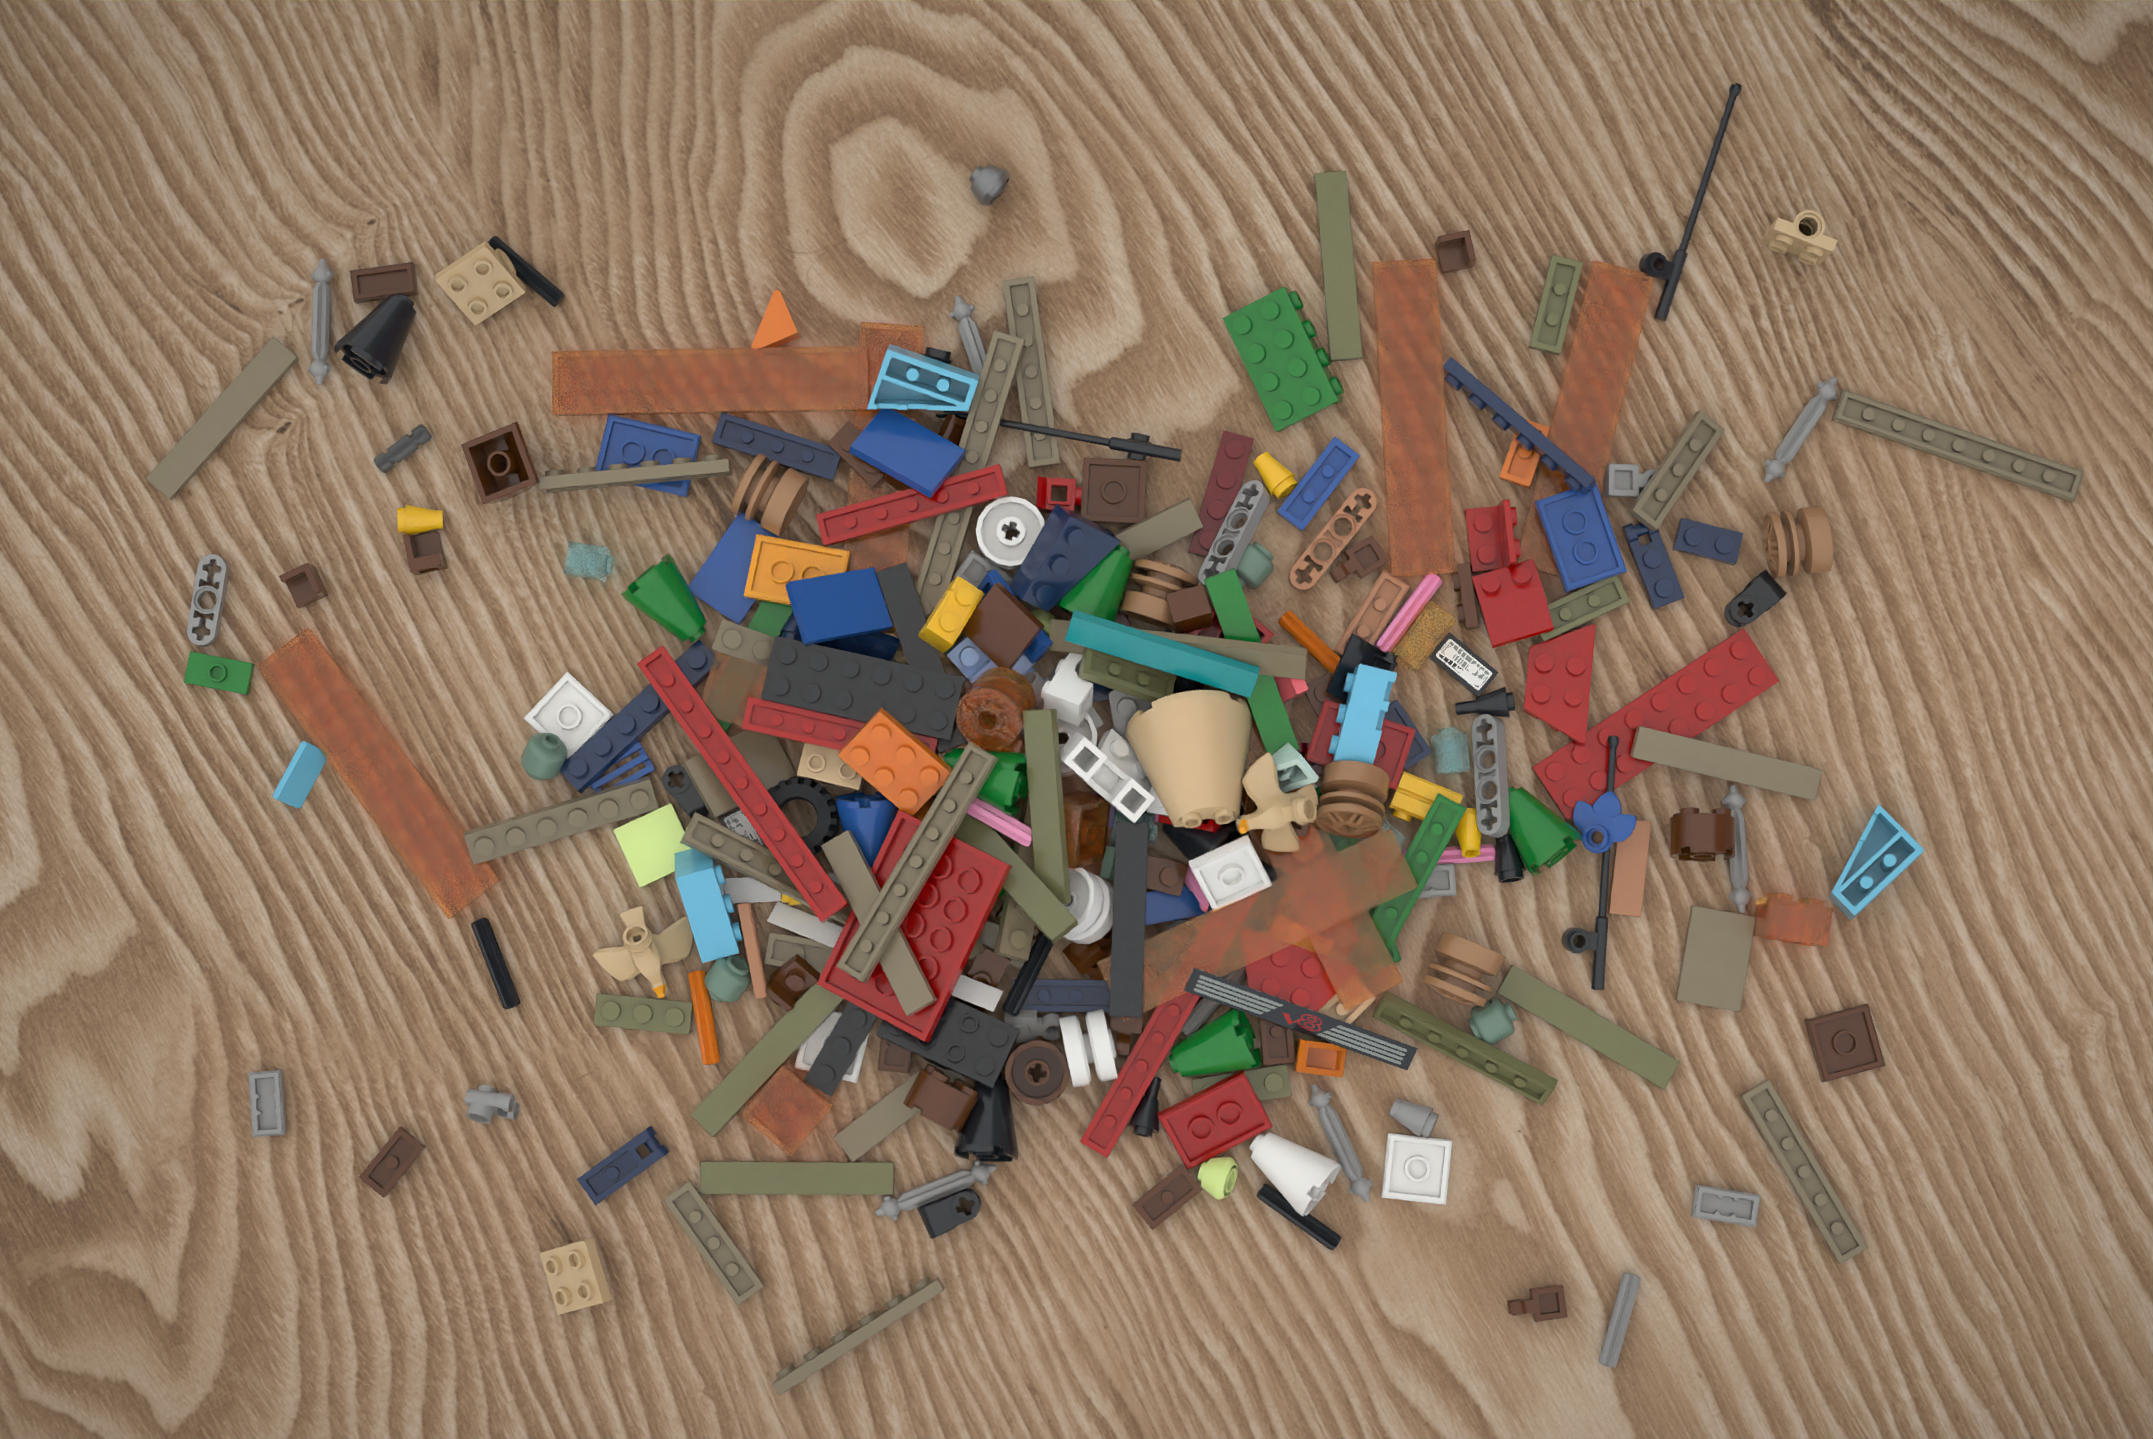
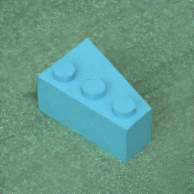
[867,343,980,411]
[1328,664,1397,765]
[1828,804,1924,920]
[675,849,743,963]

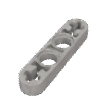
[1198,480,1270,591]
[1472,714,1510,838]

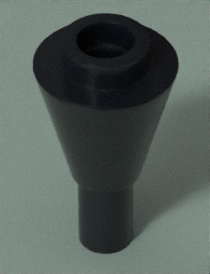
[1455,686,1515,718]
[1128,1077,1162,1138]

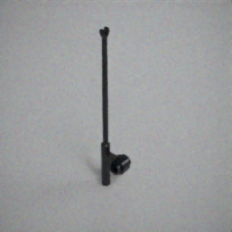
[1639,83,1742,321]
[935,411,1182,462]
[1562,736,1619,990]

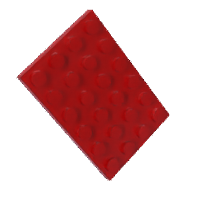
[817,809,1012,1042]

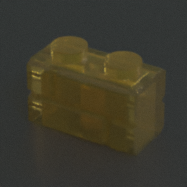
[1391,601,1457,673]

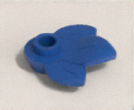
[1573,791,1637,853]

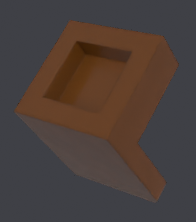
[1435,230,1476,274]
[403,532,447,575]
[279,563,328,609]
[1166,584,1212,634]

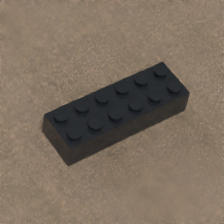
[761,636,966,743]

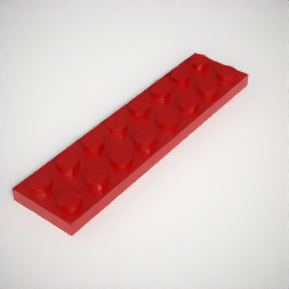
[1531,628,1779,821]

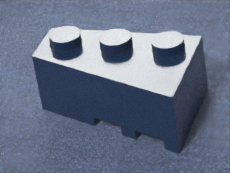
[1009,504,1121,612]

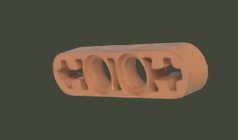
[1288,488,1377,591]

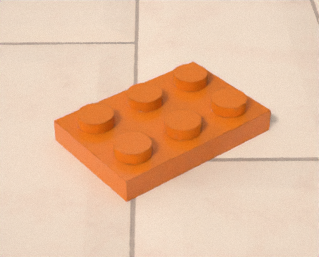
[838,707,953,815]

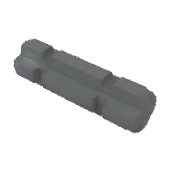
[374,424,432,473]

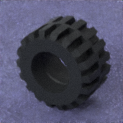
[767,777,840,855]

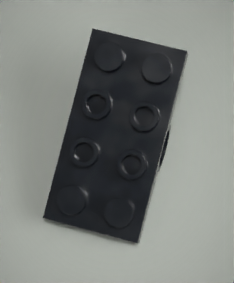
[876,998,1021,1089]

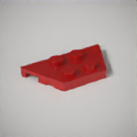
[1523,624,1596,746]
[1239,927,1359,1012]

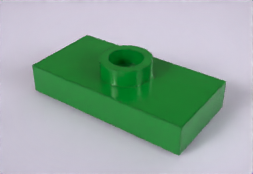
[183,651,255,695]

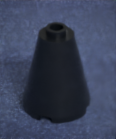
[334,294,416,384]
[1162,822,1251,861]
[954,1074,1019,1162]

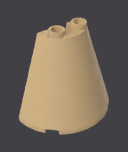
[1125,690,1253,828]

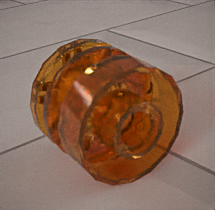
[956,667,1036,751]

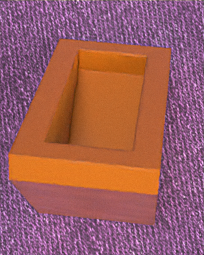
[751,289,800,355]
[1293,1039,1347,1078]

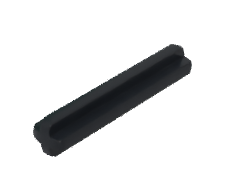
[488,236,564,307]
[471,918,520,1010]
[1002,930,1053,1017]
[1256,1184,1341,1250]

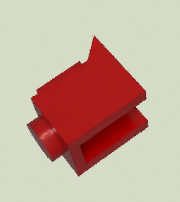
[1036,476,1082,513]

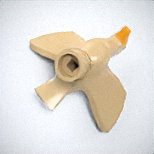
[1236,752,1318,852]
[593,906,693,998]

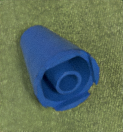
[835,792,898,868]

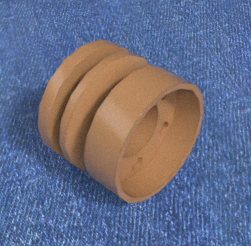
[730,453,810,537]
[1762,506,1833,579]
[1119,558,1199,631]
[1315,760,1390,838]
[1422,931,1505,1008]

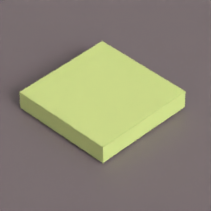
[613,803,692,888]

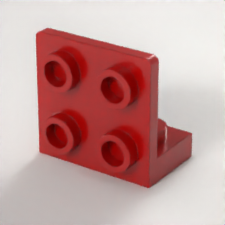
[1464,499,1521,573]

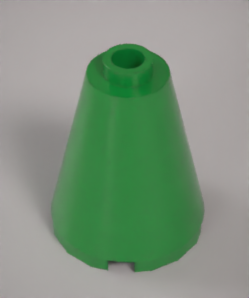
[1055,544,1133,622]
[621,553,707,643]
[943,748,1028,816]
[1508,786,1583,877]
[1169,1008,1262,1077]

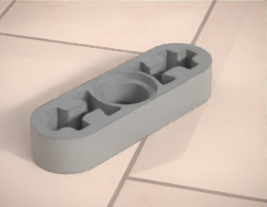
[187,554,230,647]

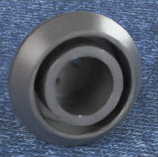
[969,164,1010,206]

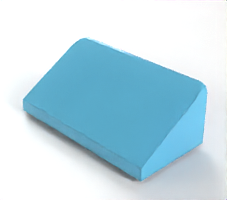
[273,741,329,808]

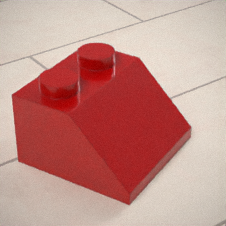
[1472,559,1554,648]

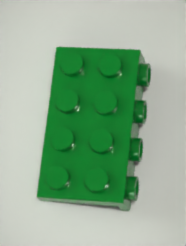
[1223,287,1344,432]

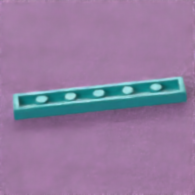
[1065,610,1260,698]

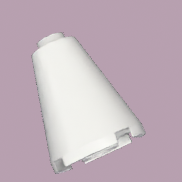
[1249,1132,1341,1217]

